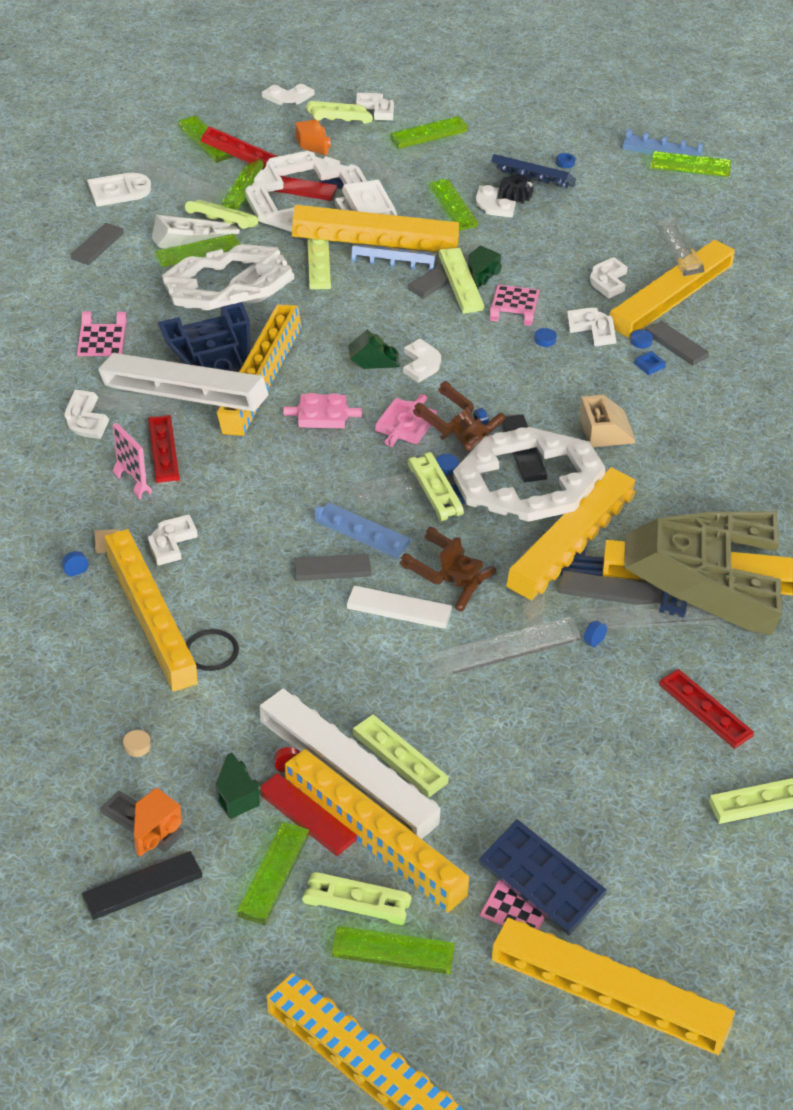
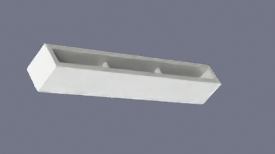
[99,353,269,412]
[260,688,440,839]

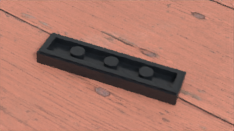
[501,414,547,483]
[82,851,202,920]

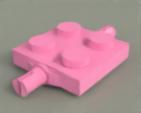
[284,393,362,428]
[376,394,437,447]

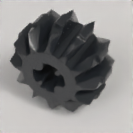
[499,174,533,204]

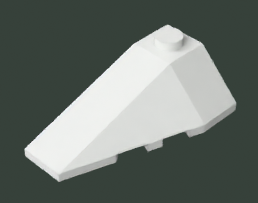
[152,215,240,249]

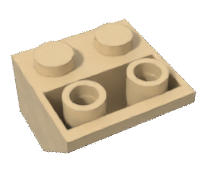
[579,395,635,447]

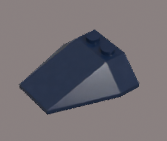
[158,302,251,372]

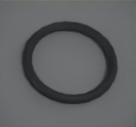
[186,629,239,671]

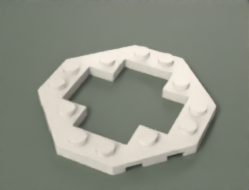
[245,151,367,232]
[162,244,293,310]
[453,427,605,521]

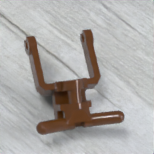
[413,381,506,451]
[400,527,497,611]

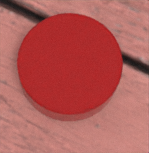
[274,747,300,772]

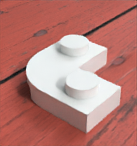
[262,83,315,105]
[356,93,394,120]
[476,185,516,217]
[590,257,628,299]
[567,308,616,346]
[403,339,441,383]
[64,390,109,439]
[148,515,197,566]

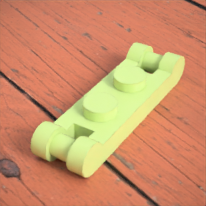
[306,101,373,124]
[185,200,258,229]
[408,452,464,522]
[302,872,412,925]

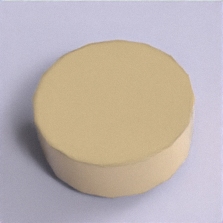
[123,730,151,757]

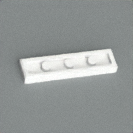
[347,586,452,629]

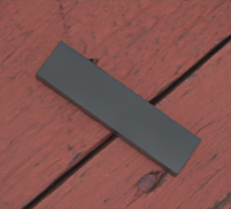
[559,570,662,608]

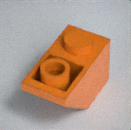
[295,120,331,155]
[134,787,182,857]

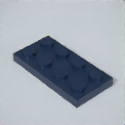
[491,154,576,189]
[479,819,607,936]

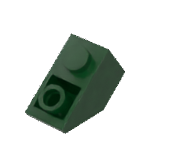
[468,245,502,289]
[348,330,400,369]
[216,752,262,819]

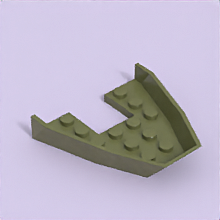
[624,511,782,635]

